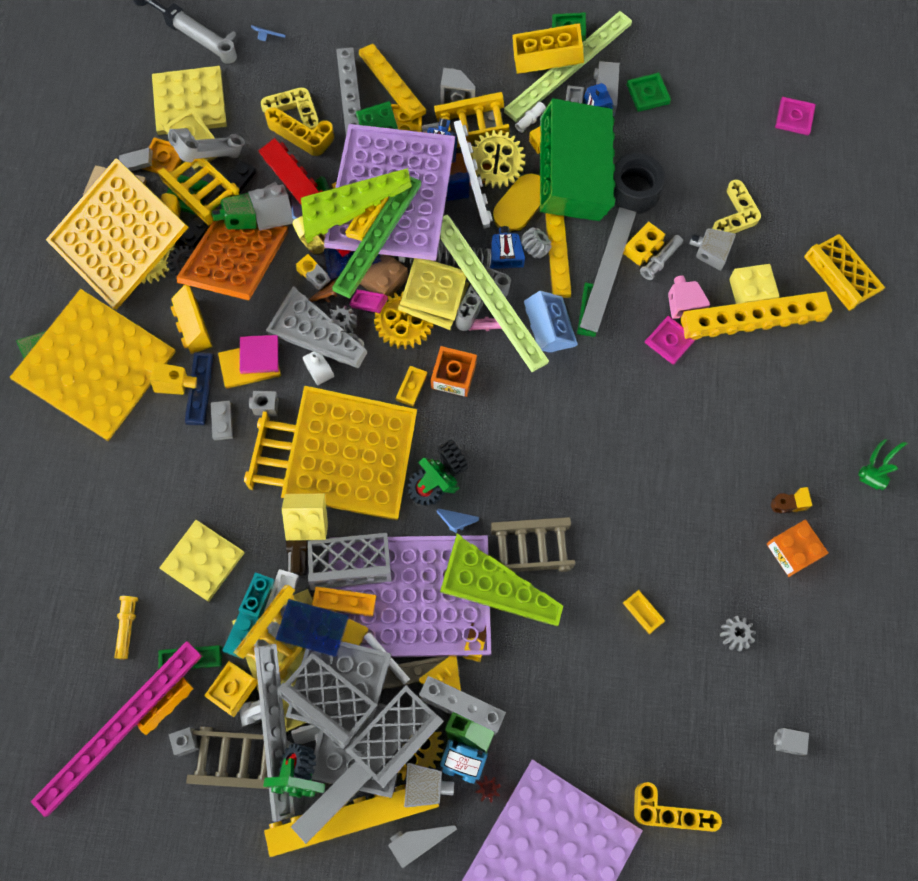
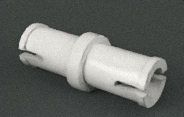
[515,102,546,133]

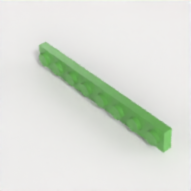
[332,176,421,298]

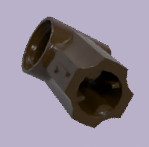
[286,540,308,576]

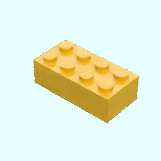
[512,23,584,74]

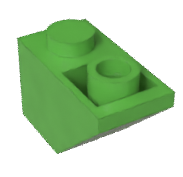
[445,712,495,753]

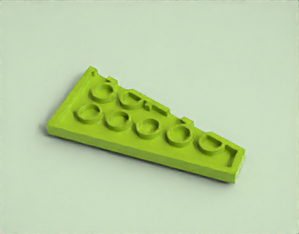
[301,168,412,243]
[440,534,563,626]

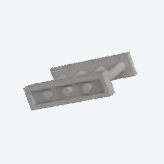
[419,676,506,736]

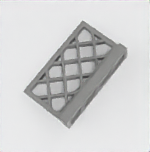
[308,533,392,590]
[277,653,378,749]
[345,686,444,788]

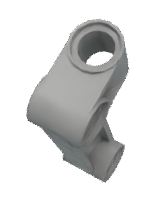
[168,128,245,162]

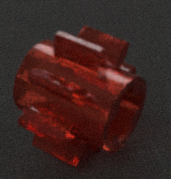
[475,775,501,803]

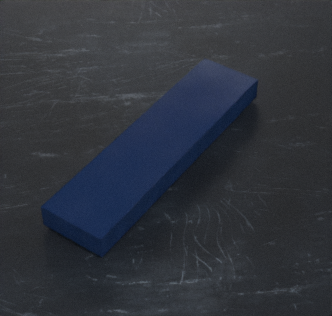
[185,352,214,425]

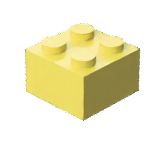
[729,264,779,304]
[282,493,328,540]

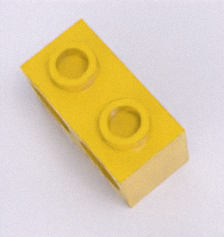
[623,221,665,266]

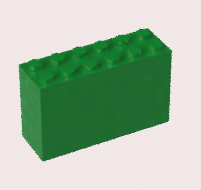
[540,98,616,221]

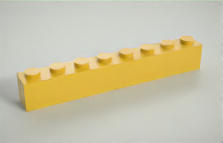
[264,784,439,857]

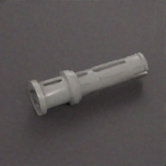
[640,235,683,280]

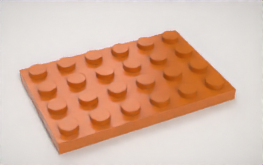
[177,220,288,300]

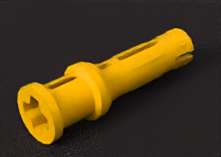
[114,596,138,659]

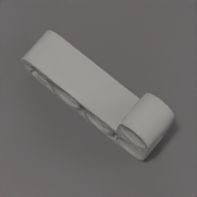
[455,267,511,331]

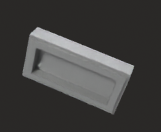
[119,148,153,171]

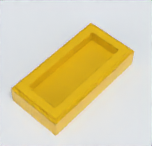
[623,590,665,634]

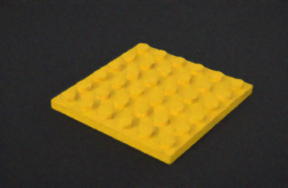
[46,158,189,310]
[10,289,176,441]
[281,386,417,520]

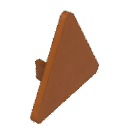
[308,277,338,302]

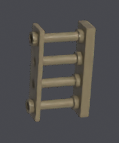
[491,517,575,572]
[186,727,269,789]

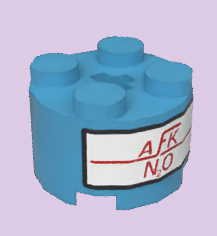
[440,740,488,784]

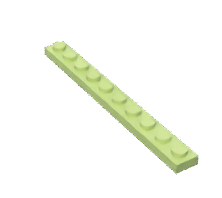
[504,11,632,122]
[440,214,549,372]

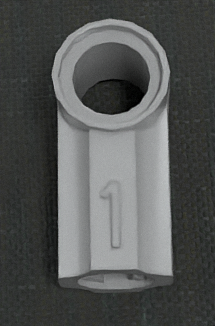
[239,700,262,727]

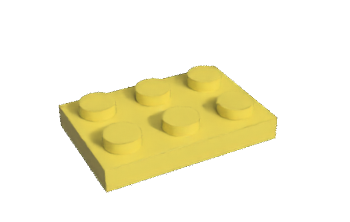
[163,108,217,171]

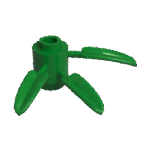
[858,439,908,490]

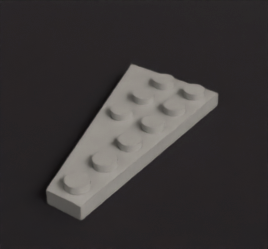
[266,286,368,368]

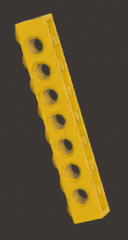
[680,291,832,340]

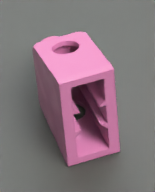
[668,276,710,319]

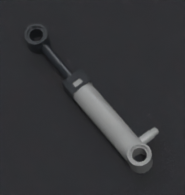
[133,0,237,64]

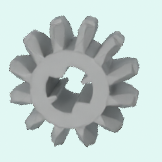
[521,227,552,259]
[327,305,357,334]
[720,616,756,651]

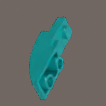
[222,572,275,659]

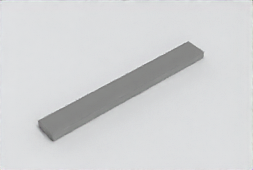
[580,207,636,332]
[254,644,295,822]
[291,701,430,844]

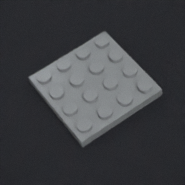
[285,633,392,738]
[312,703,406,798]

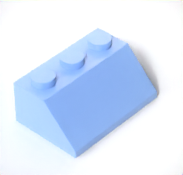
[524,291,578,352]

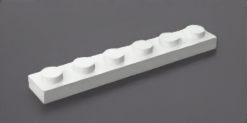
[454,120,493,229]

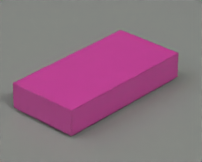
[349,289,388,313]

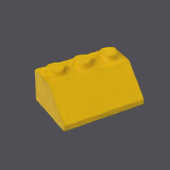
[171,285,212,354]

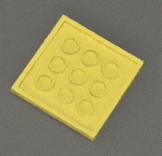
[152,66,227,135]

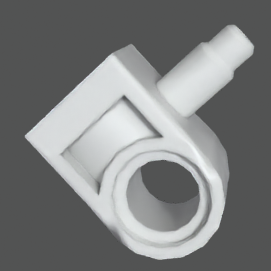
[303,351,334,386]

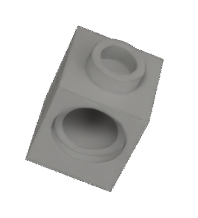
[249,391,279,416]
[169,727,200,756]
[774,728,809,756]

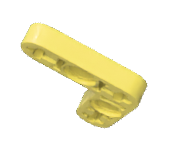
[261,88,319,130]
[712,180,761,233]

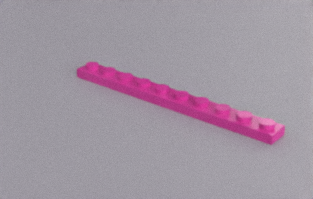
[30,641,202,817]

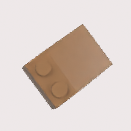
[360,254,408,302]

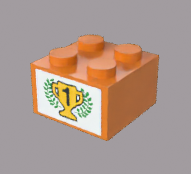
[431,346,477,397]
[767,519,828,577]

